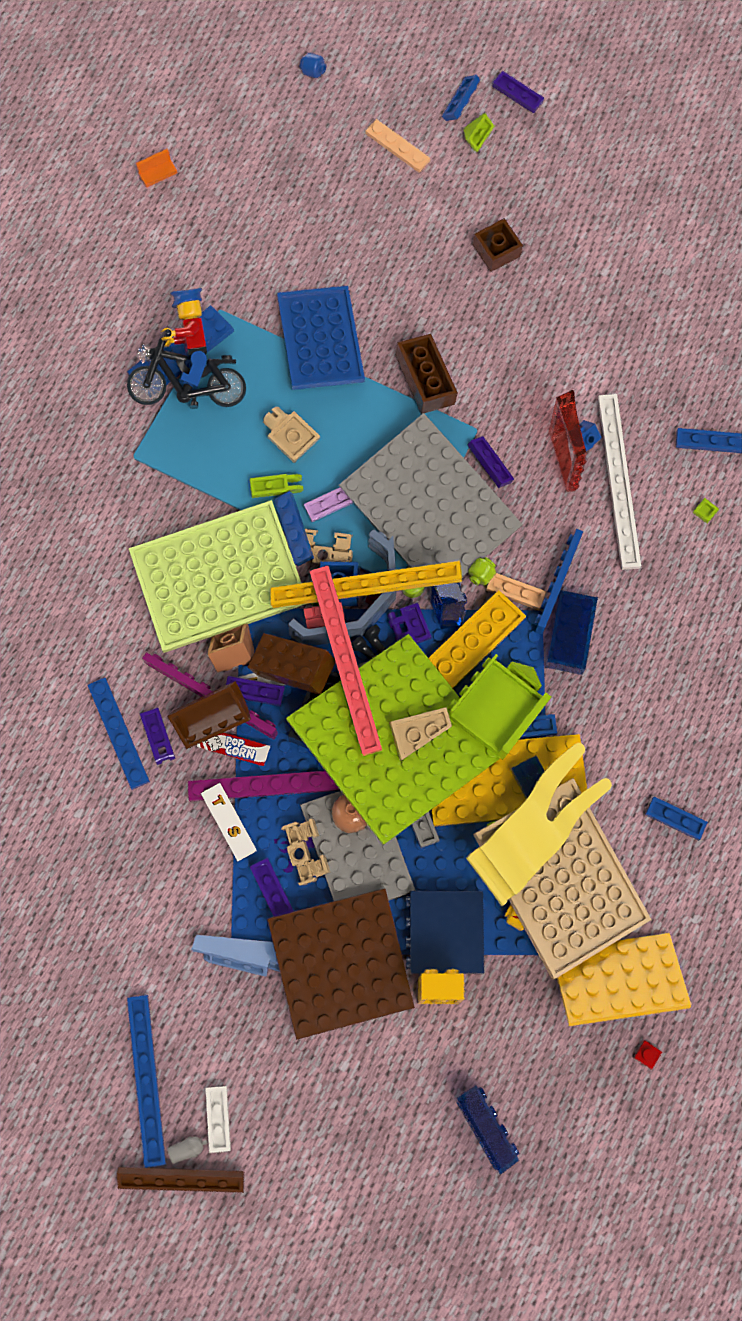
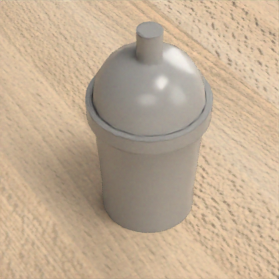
[168,1136,208,1164]

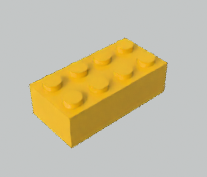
[418,970,464,1004]

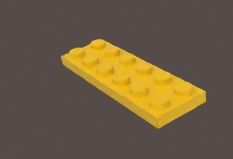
[428,590,526,689]

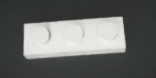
[206,1086,231,1153]

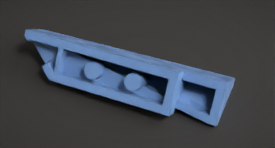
[192,935,280,977]

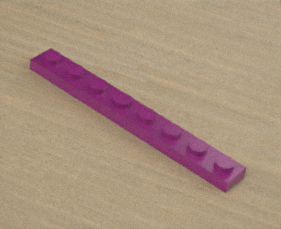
[142,652,278,740]
[188,771,341,802]

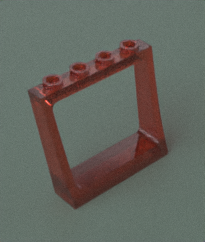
[549,390,587,492]

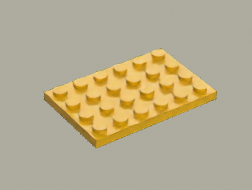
[557,933,691,1026]

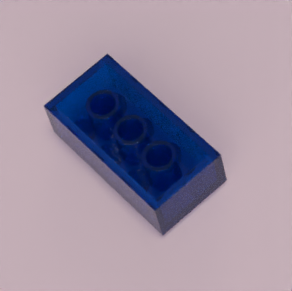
[545,590,598,675]

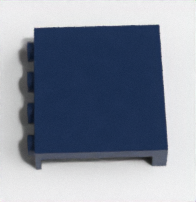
[406,891,484,975]

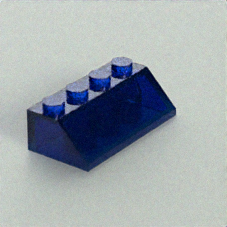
[454,1085,520,1175]

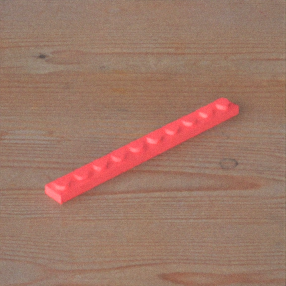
[310,566,382,756]

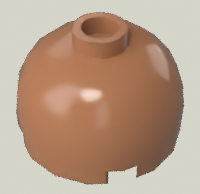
[332,795,367,833]

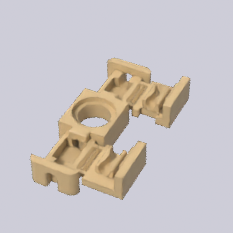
[305,529,353,563]
[282,819,331,886]

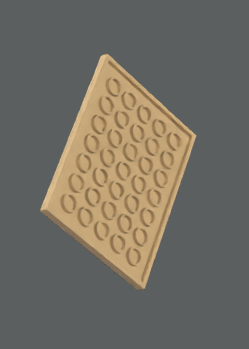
[473,778,651,979]

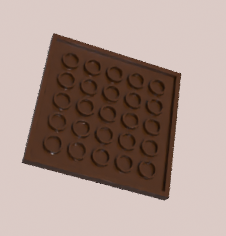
[267,888,415,1040]

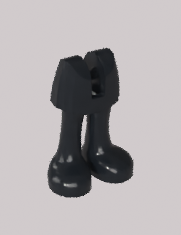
[351,624,386,660]

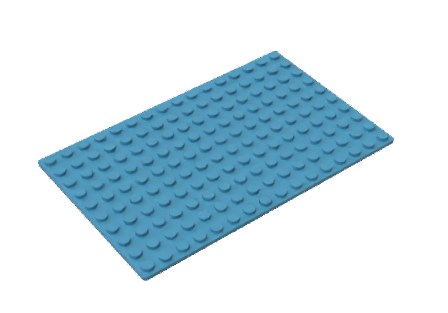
[134,310,477,573]

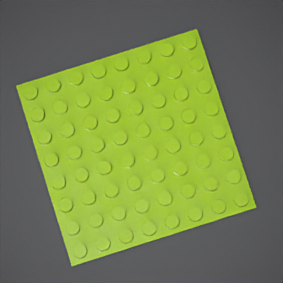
[286,634,500,845]

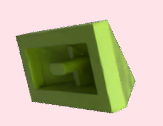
[463,113,495,152]
[507,662,542,692]

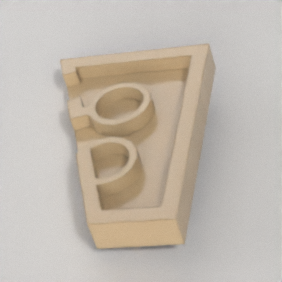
[389,708,452,761]

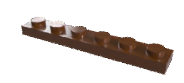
[117,1167,244,1193]

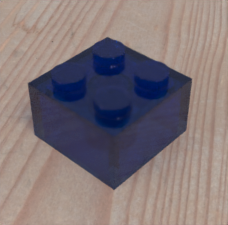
[429,582,467,629]

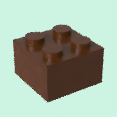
[472,218,523,272]

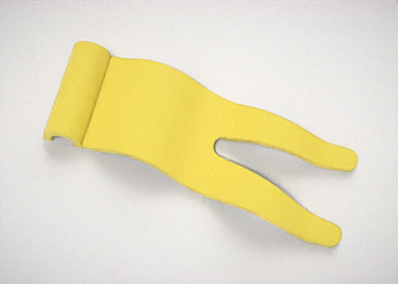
[466,743,612,906]

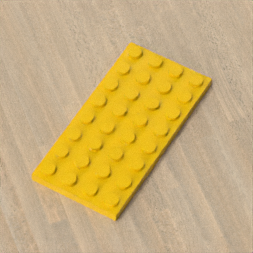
[431,734,587,827]

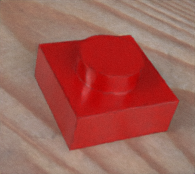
[634,1041,662,1070]

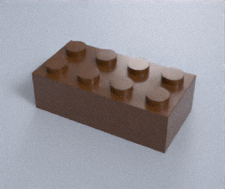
[395,333,458,414]
[248,633,336,694]

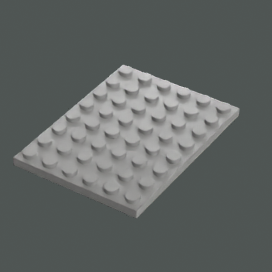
[339,413,523,599]

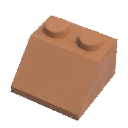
[208,623,254,672]

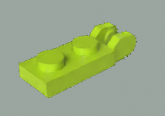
[250,474,304,498]

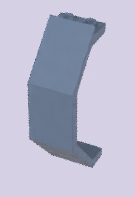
[288,529,397,646]

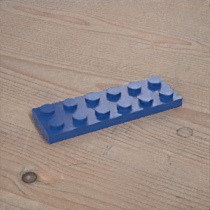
[127,305,234,398]

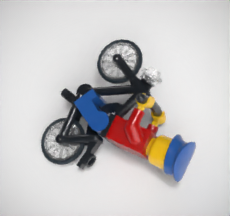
[127,288,246,409]

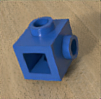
[568,420,602,451]

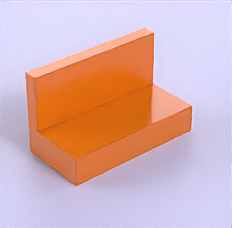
[136,149,177,188]

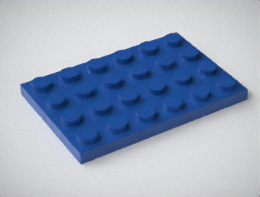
[277,286,365,390]

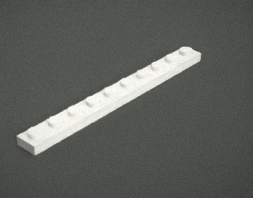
[598,394,641,570]

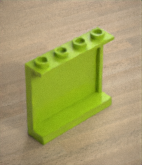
[448,654,551,760]

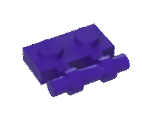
[388,603,431,644]

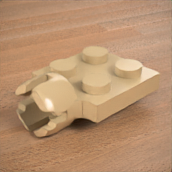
[263,407,320,463]

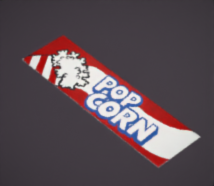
[197,732,270,766]

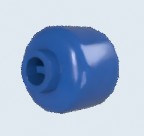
[300,53,327,79]

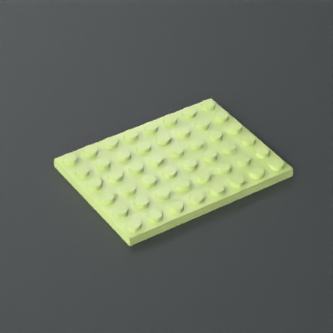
[129,500,308,653]

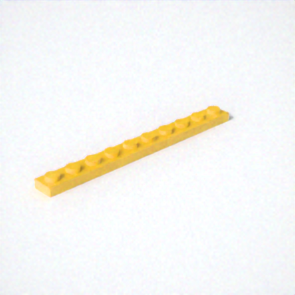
[271,561,462,608]

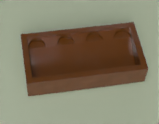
[167,681,251,749]

